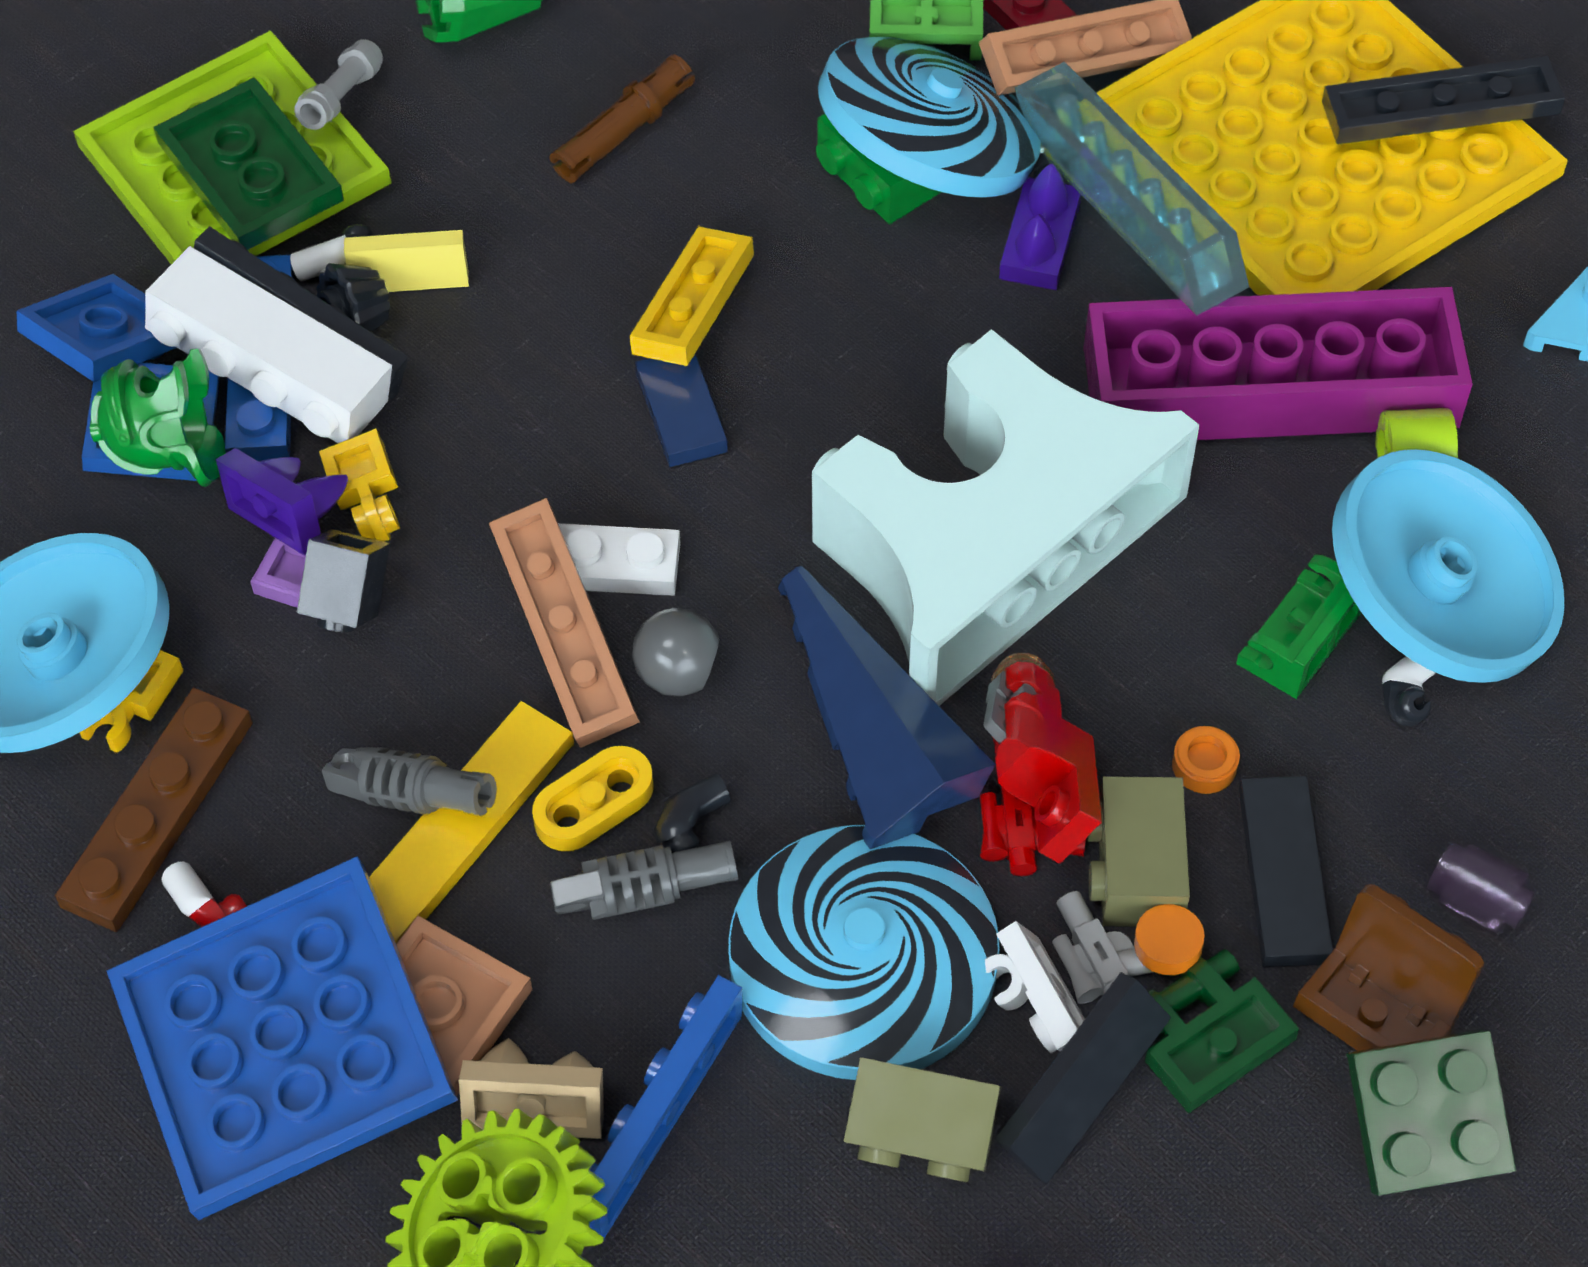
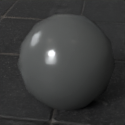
[632,608,719,697]

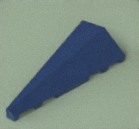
[778,566,996,850]

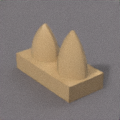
[459,1038,604,1139]

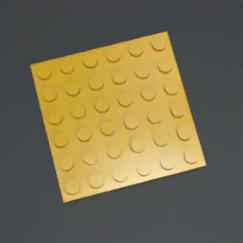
[1077,0,1568,295]

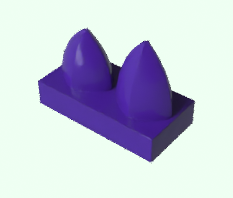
[999,164,1082,290]
[216,448,348,555]

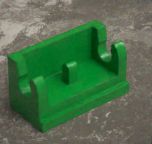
[1236,555,1361,699]

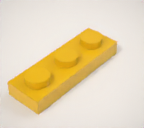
[630,226,754,366]

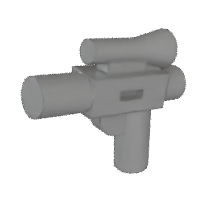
[1052,891,1153,1004]

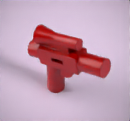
[980,786,1086,876]

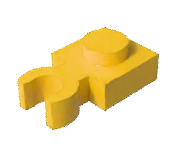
[80,650,183,753]

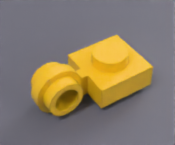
[319,429,400,542]

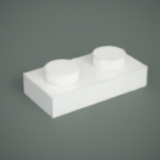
[559,524,680,596]

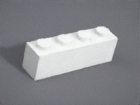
[145,246,392,443]

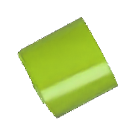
[1375,408,1458,459]

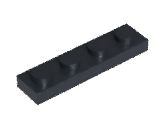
[1322,56,1565,144]
[194,226,409,407]

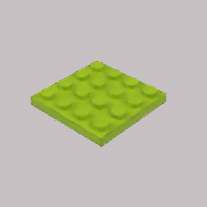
[73,31,391,264]

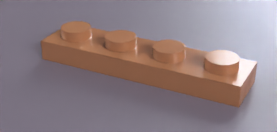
[979,0,1192,96]
[489,498,640,748]

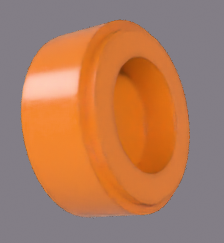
[1172,726,1240,794]
[1134,904,1204,975]

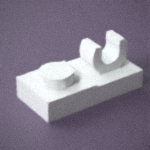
[985,921,1085,1053]

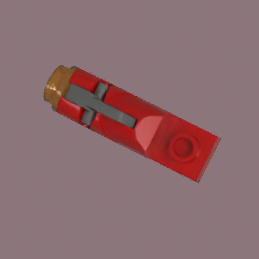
[983,653,1102,864]

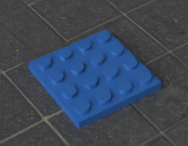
[107,856,458,1220]

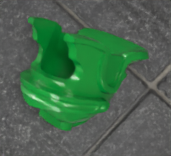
[90,349,226,487]

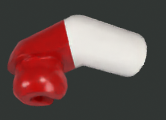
[162,862,247,927]

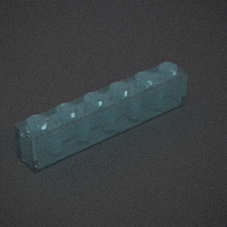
[1015,62,1249,316]

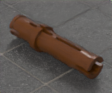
[549,55,695,183]

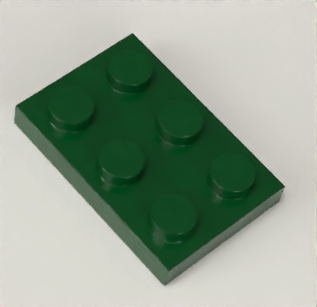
[153,77,344,250]

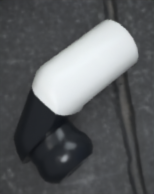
[290,224,373,281]
[1382,656,1436,726]

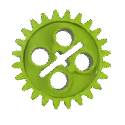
[385,1109,607,1267]

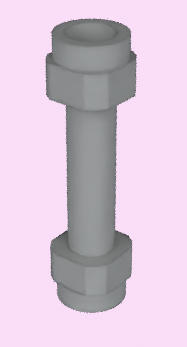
[295,39,383,130]

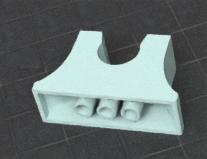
[812,329,1199,706]

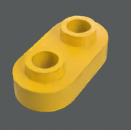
[532,746,653,851]

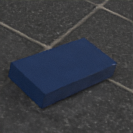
[635,355,728,467]

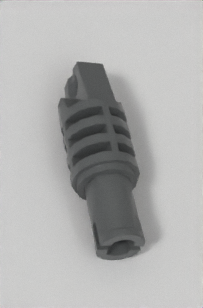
[322,747,497,816]
[550,840,738,920]

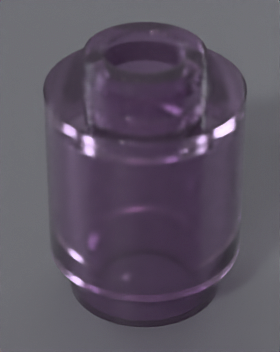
[1427,842,1535,933]

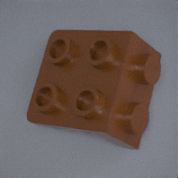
[1293,884,1484,1051]

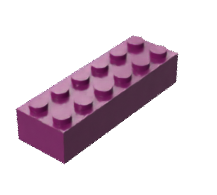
[1084,287,1473,440]

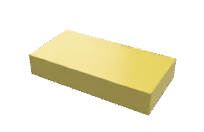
[344,230,469,292]

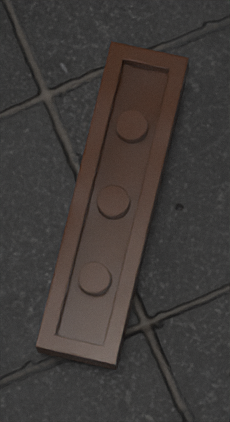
[55,687,253,933]

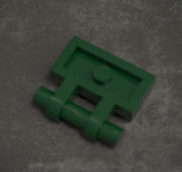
[1145,949,1299,1114]

